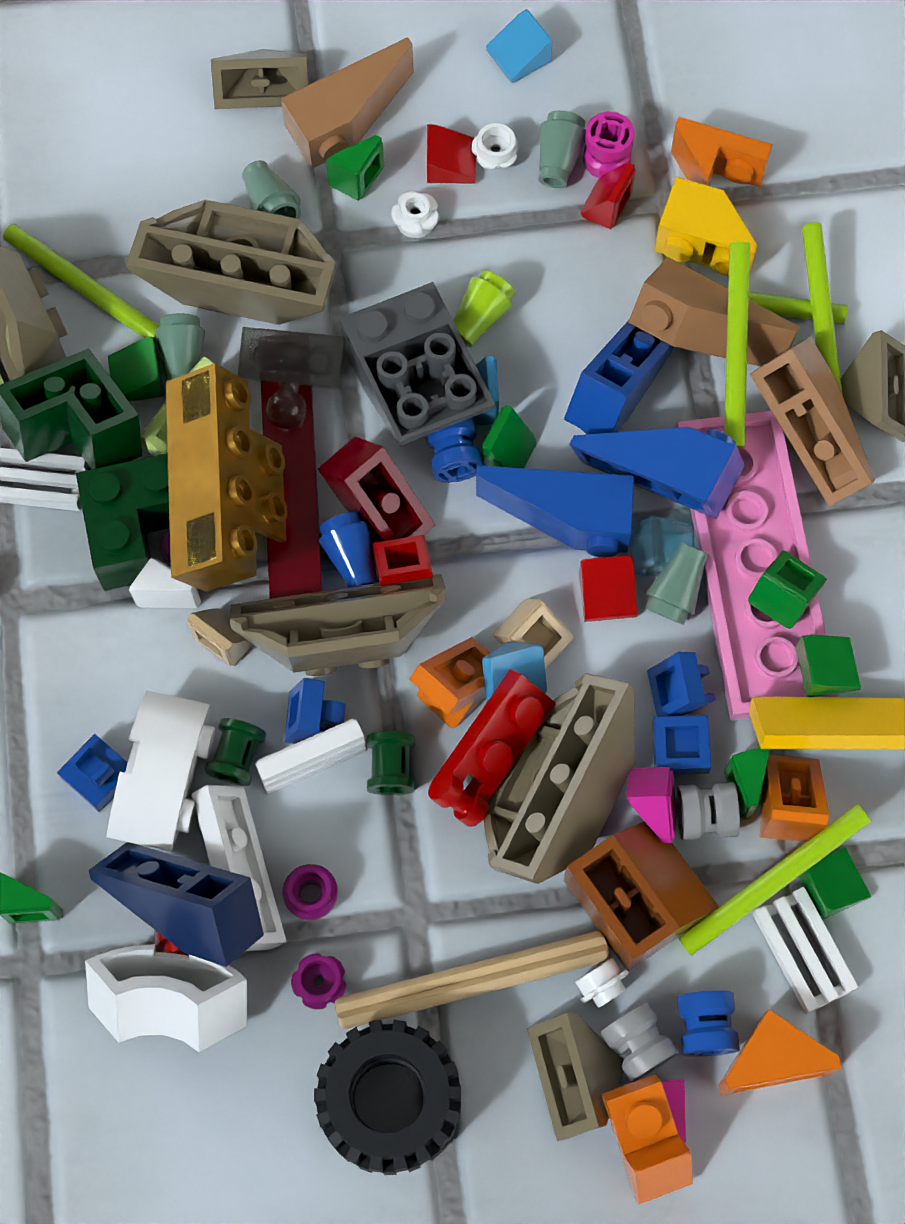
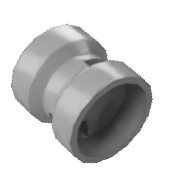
[676,782,740,840]
[600,1003,679,1082]

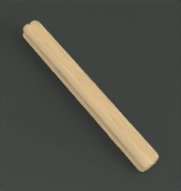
[335,931,609,1029]

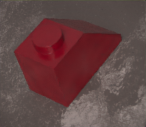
[317,436,436,542]

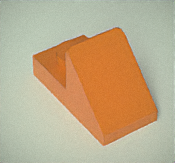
[671,117,773,187]
[409,637,490,728]
[601,1074,693,1204]

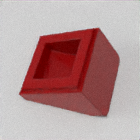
[427,124,476,184]
[580,162,636,229]
[373,535,433,586]
[579,555,637,622]

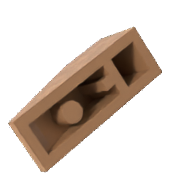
[281,37,414,169]
[628,257,800,366]
[750,336,875,506]

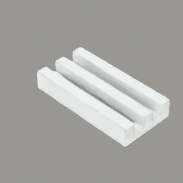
[0,448,89,511]
[255,719,366,794]
[753,887,859,1015]

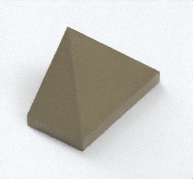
[210,49,309,109]
[841,330,905,442]
[527,1012,624,1141]

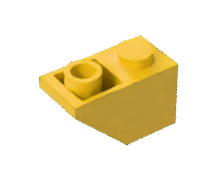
[654,177,758,276]

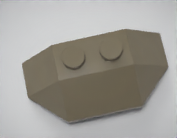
[126,200,336,325]
[0,246,68,381]
[230,574,447,676]
[484,673,635,884]

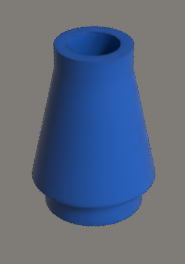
[319,511,379,587]

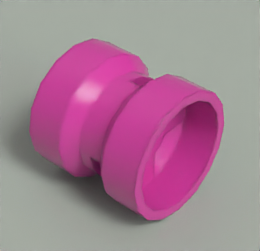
[583,111,635,178]

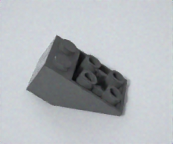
[339,282,495,446]

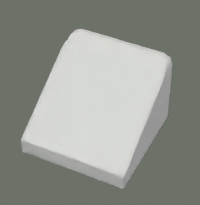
[129,558,201,609]

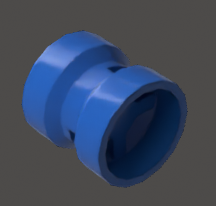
[425,418,484,483]
[677,991,740,1057]

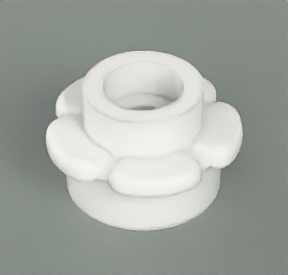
[472,123,519,170]
[391,191,439,238]
[575,958,629,1008]

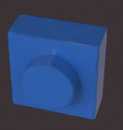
[652,716,711,774]

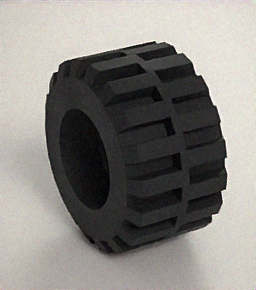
[314,1019,461,1175]

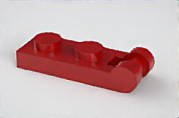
[428,669,556,827]

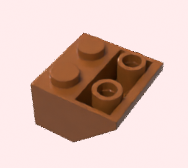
[563,821,719,972]

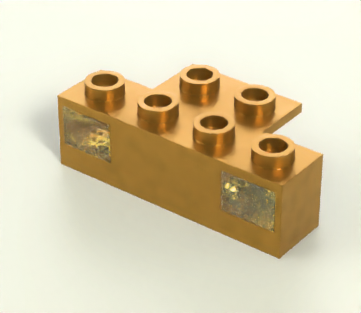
[166,363,287,592]

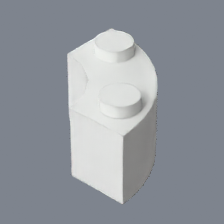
[106,690,215,852]
[85,944,247,1052]

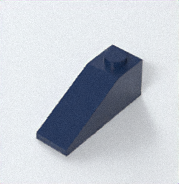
[88,842,264,967]

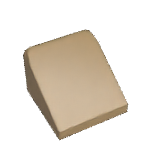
[492,599,574,669]
[187,608,253,666]

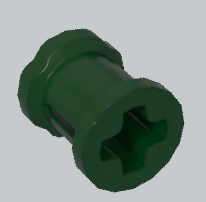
[204,718,267,786]
[366,731,415,795]

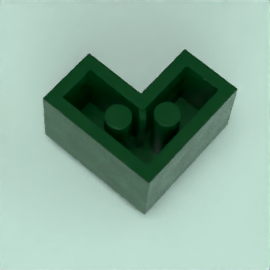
[0,348,143,469]
[76,453,170,591]

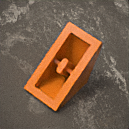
[760,754,829,842]
[718,1009,842,1096]

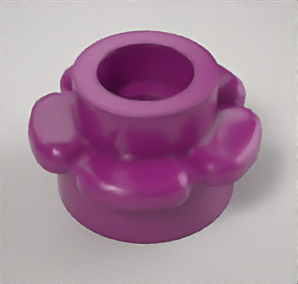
[291,953,347,1010]

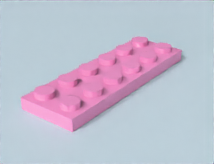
[676,410,839,721]

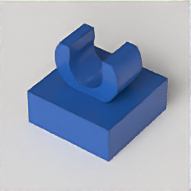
[647,652,716,717]
[284,677,346,744]
[57,733,128,812]

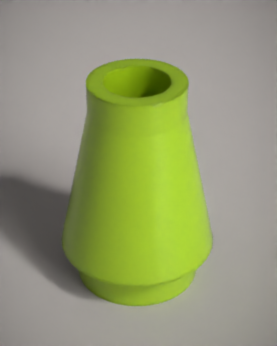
[453,270,515,347]

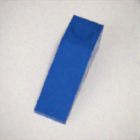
[564,320,675,434]
[569,427,745,519]
[476,465,634,557]

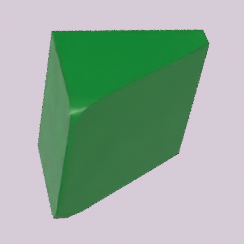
[326,135,384,201]
[108,337,164,402]
[482,405,536,468]
[748,550,827,629]
[796,634,861,697]
[724,747,770,820]
[799,847,872,920]
[0,872,63,924]

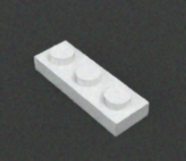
[192,785,287,951]

